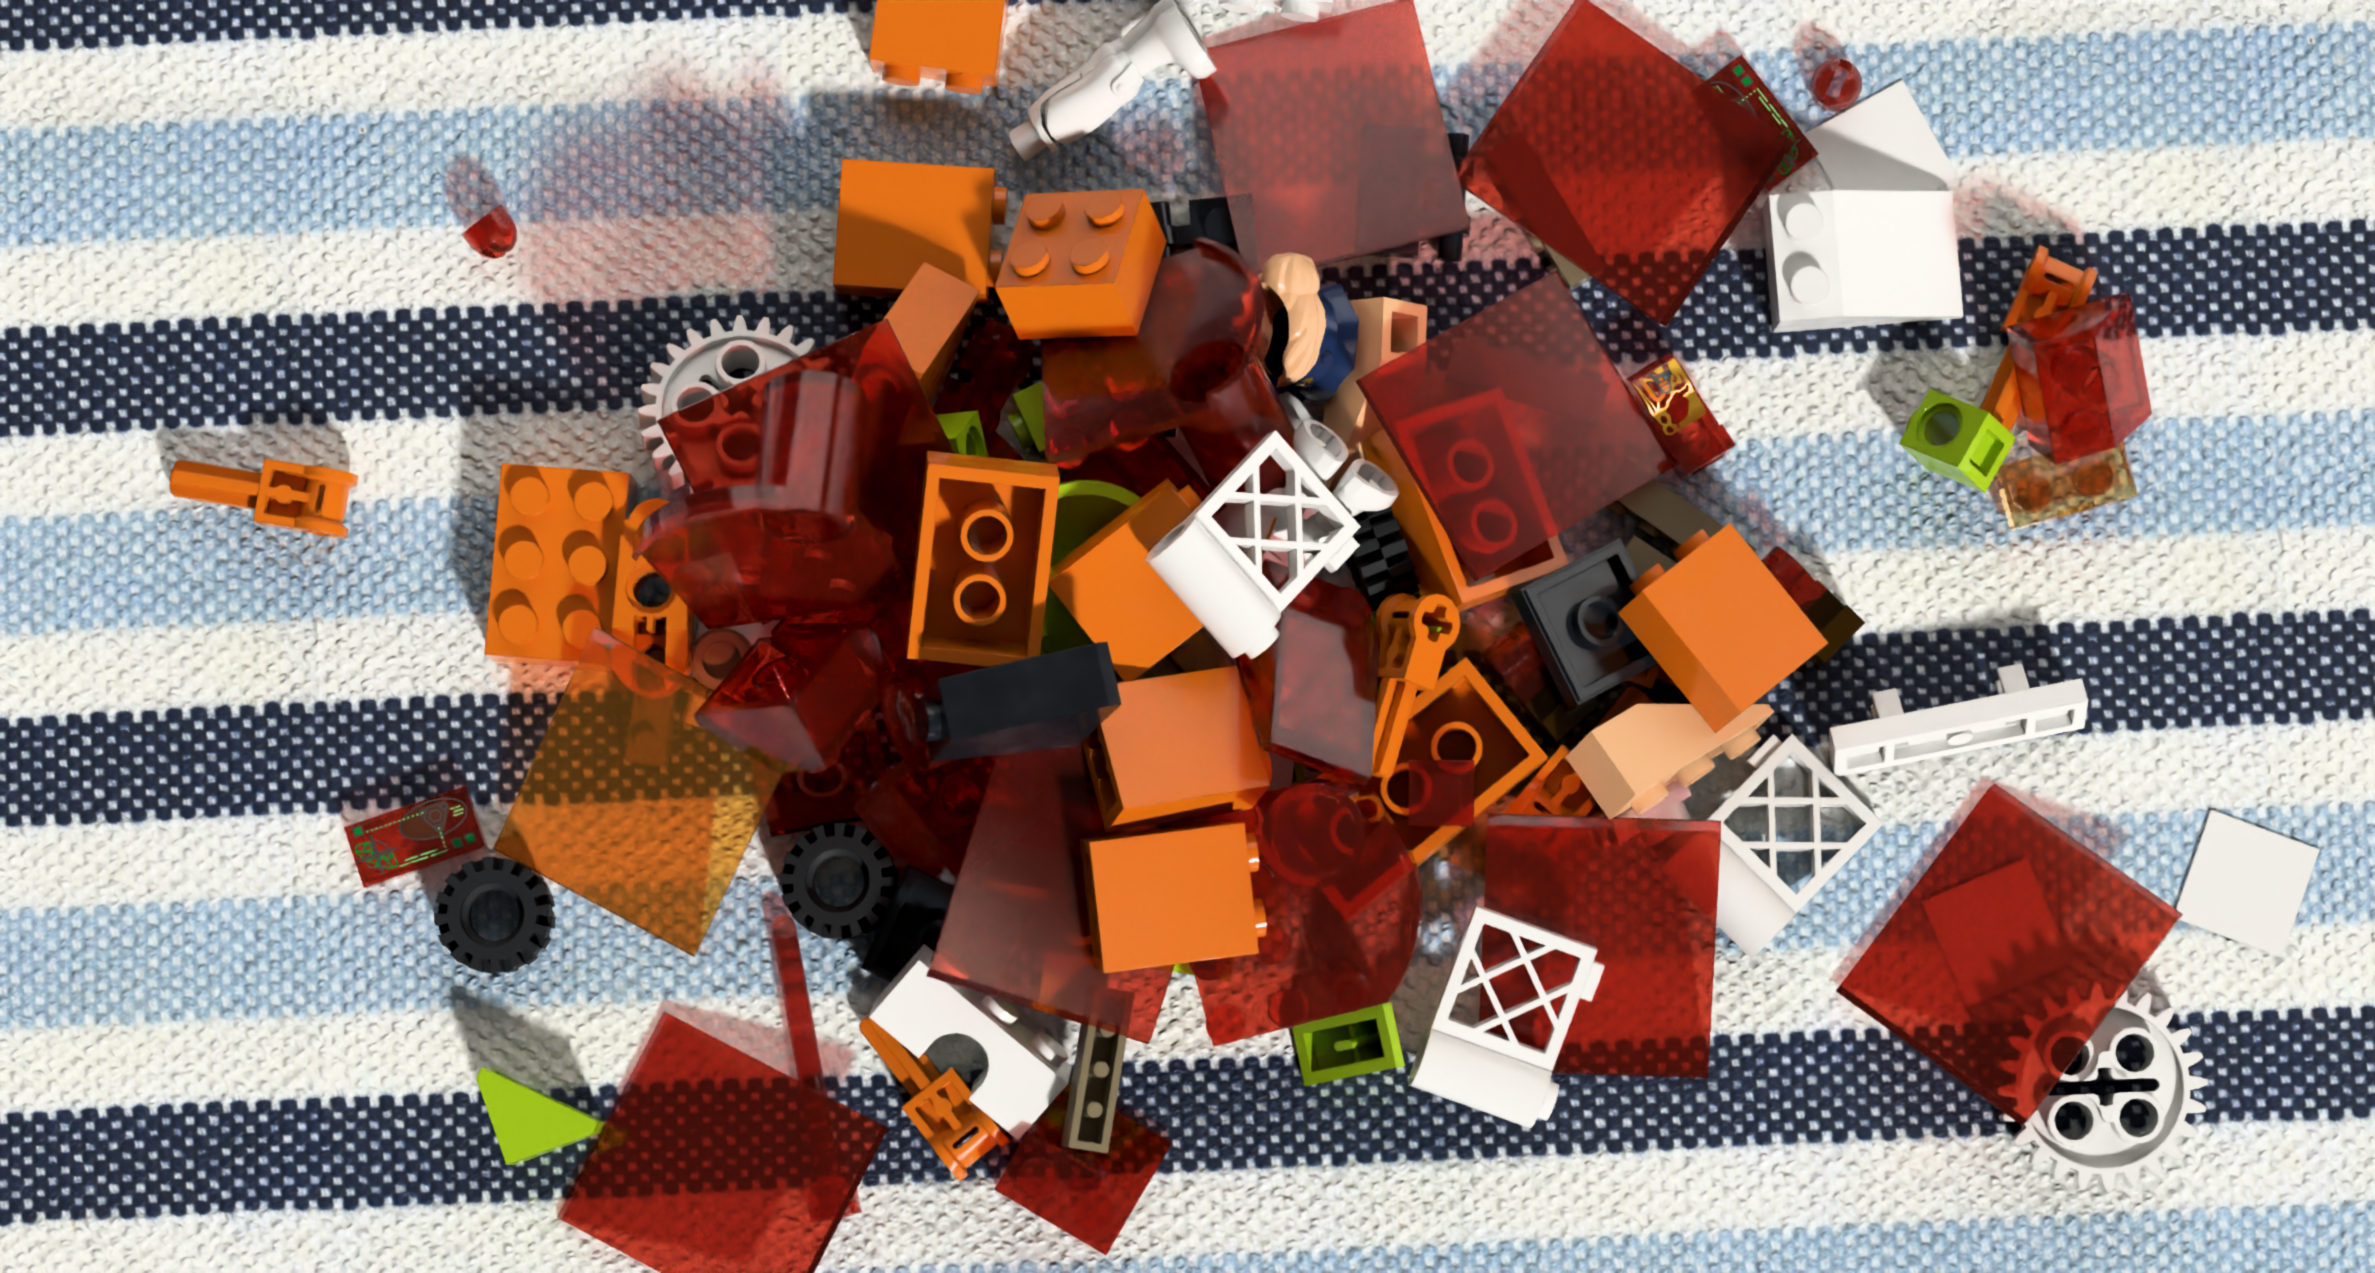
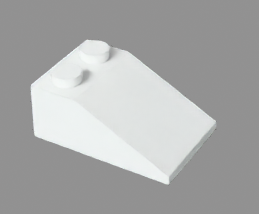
[1762,190,1964,333]

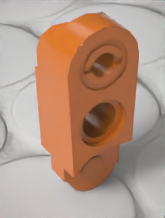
[610,498,694,698]

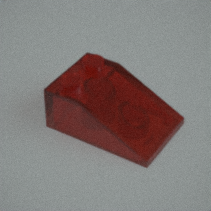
[1235,559,1380,786]

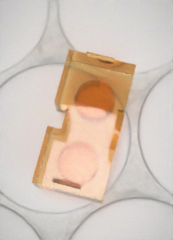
[1995,434,2138,531]

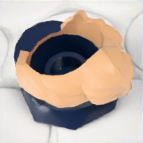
[1233,252,1359,403]

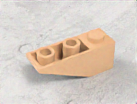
[1323,297,1427,493]
[1566,704,1774,820]

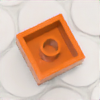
[995,188,1167,340]

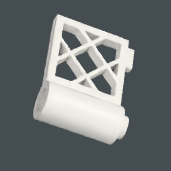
[1145,430,1361,659]
[1659,734,1884,959]
[1409,904,1605,1128]

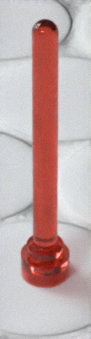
[770,915,862,1223]

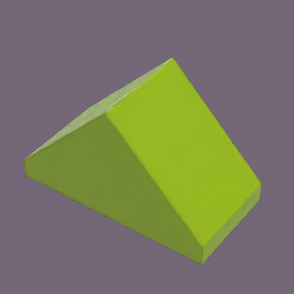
[1291,1002,1405,1086]
[476,1067,605,1165]

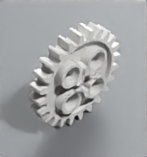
[638,315,844,513]
[1994,982,2208,1192]

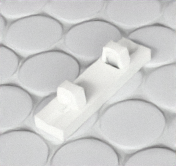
[1828,663,2088,777]

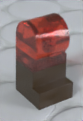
[1761,546,1865,669]
[1481,620,1601,747]

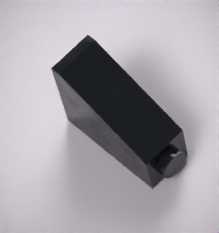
[915,642,1121,762]

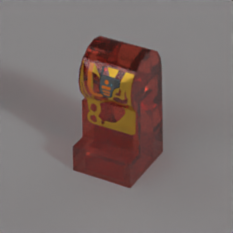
[1625,353,1736,482]

